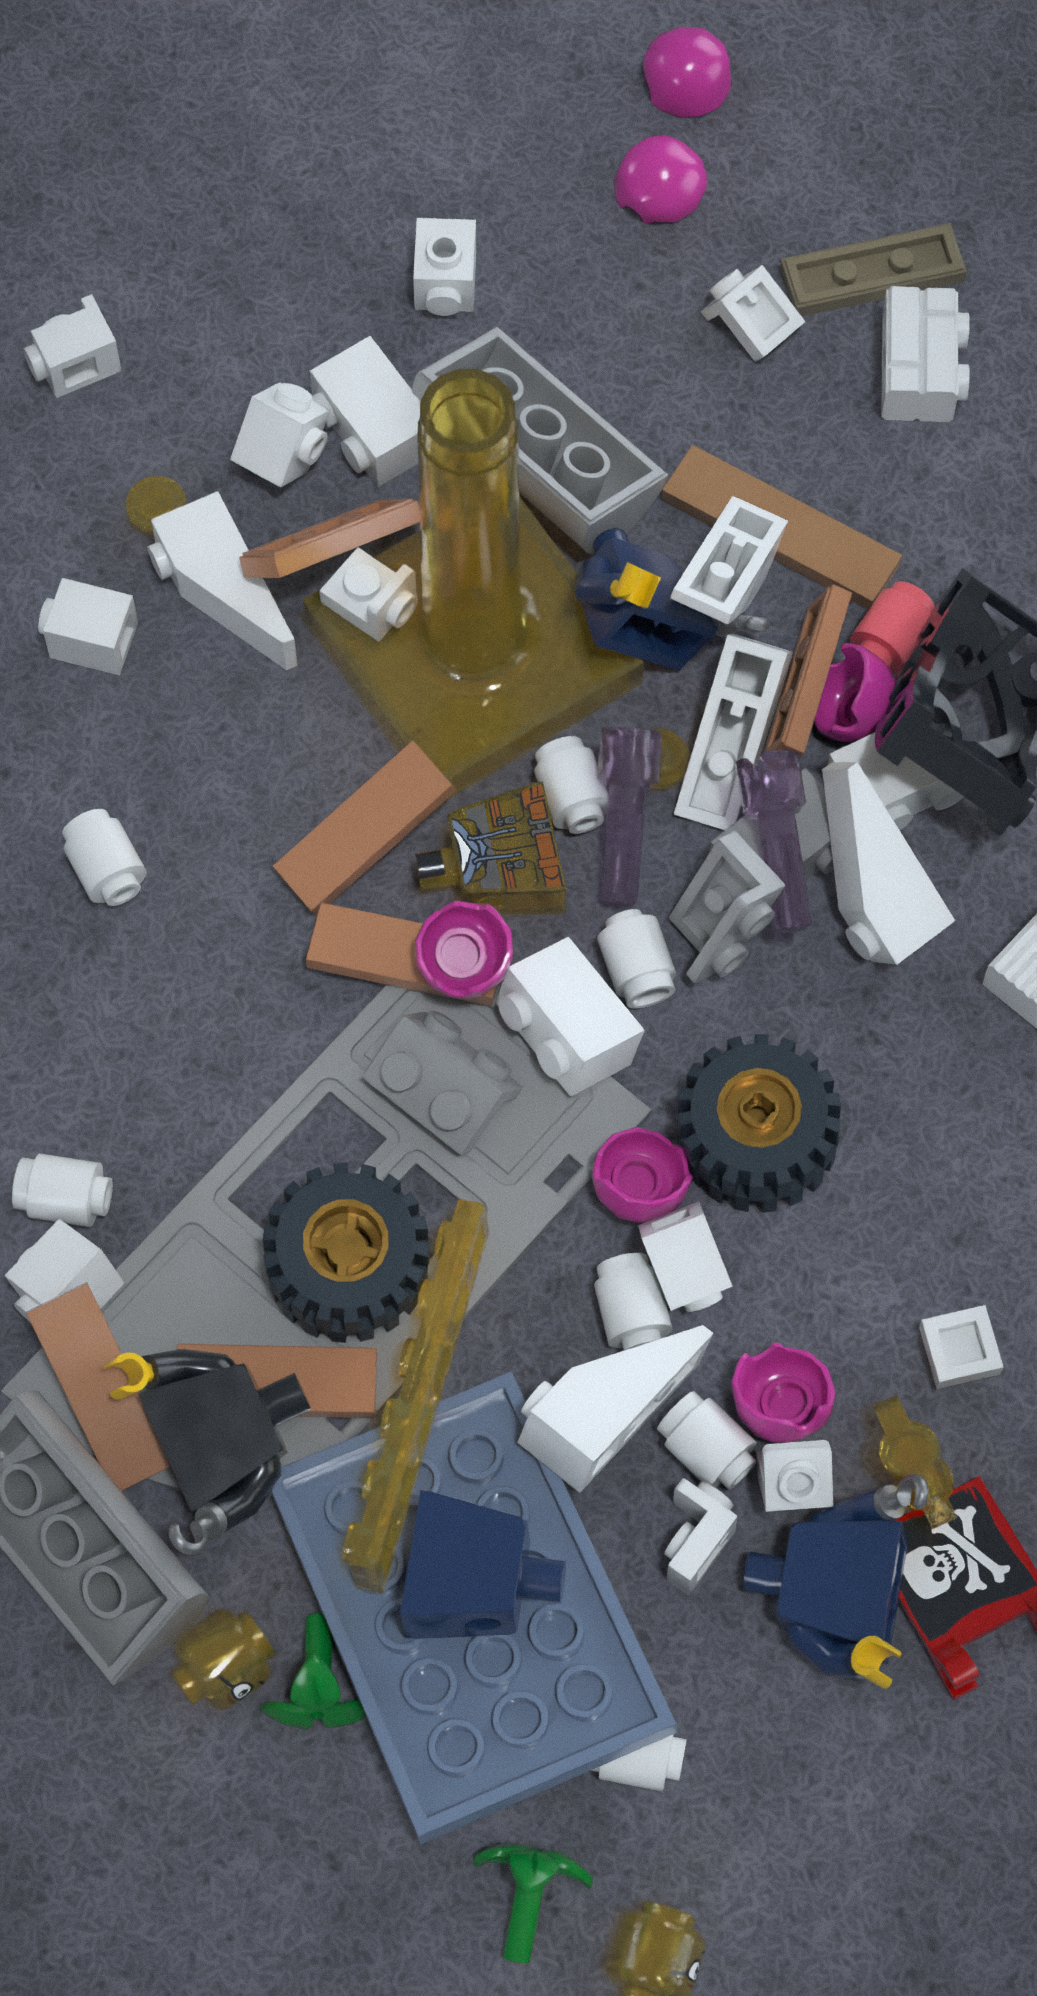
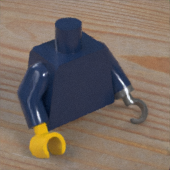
[574,528,770,671]
[744,1474,929,1689]

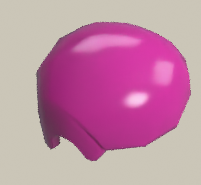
[643,27,731,117]
[613,135,707,224]
[814,643,895,742]
[415,901,513,999]
[592,1127,693,1224]
[731,1342,835,1443]

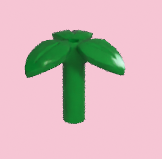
[259,1613,366,1730]
[474,1844,593,1963]

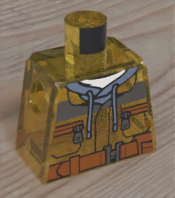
[415,781,566,916]

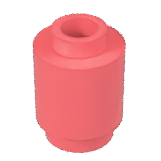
[850,581,935,673]

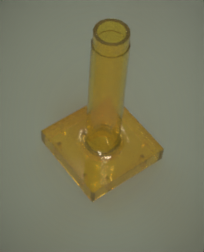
[302,369,644,803]

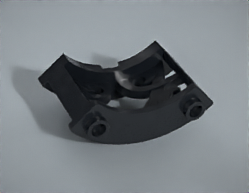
[875,568,1037,836]

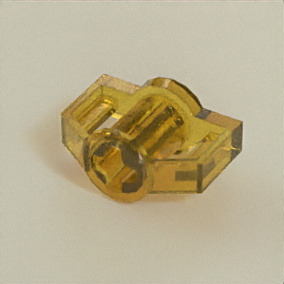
[873,1395,957,1529]

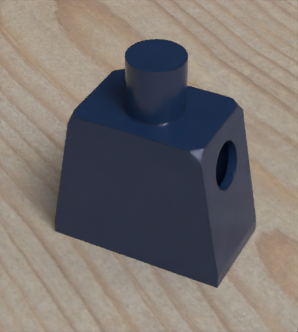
[400,1490,566,1639]

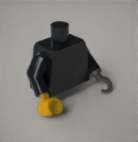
[103,1349,311,1555]

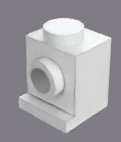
[23,294,121,398]

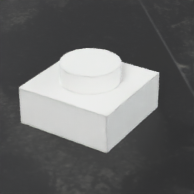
[919,1305,1003,1389]

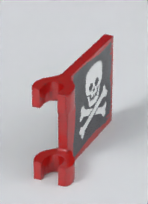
[895,1476,1037,1701]

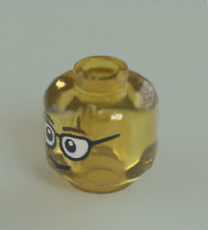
[170,1608,276,1711]
[605,1901,706,1996]

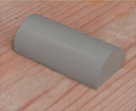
[412,327,668,554]
[0,1390,209,1685]

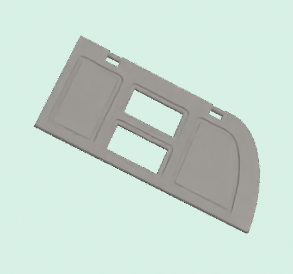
[1,985,652,1496]

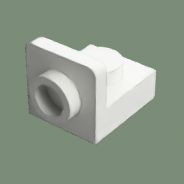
[701,265,805,362]
[320,547,418,642]
[756,1440,833,1512]
[664,1478,738,1596]

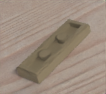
[780,223,967,317]

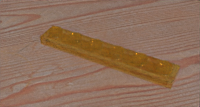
[343,1199,490,1594]

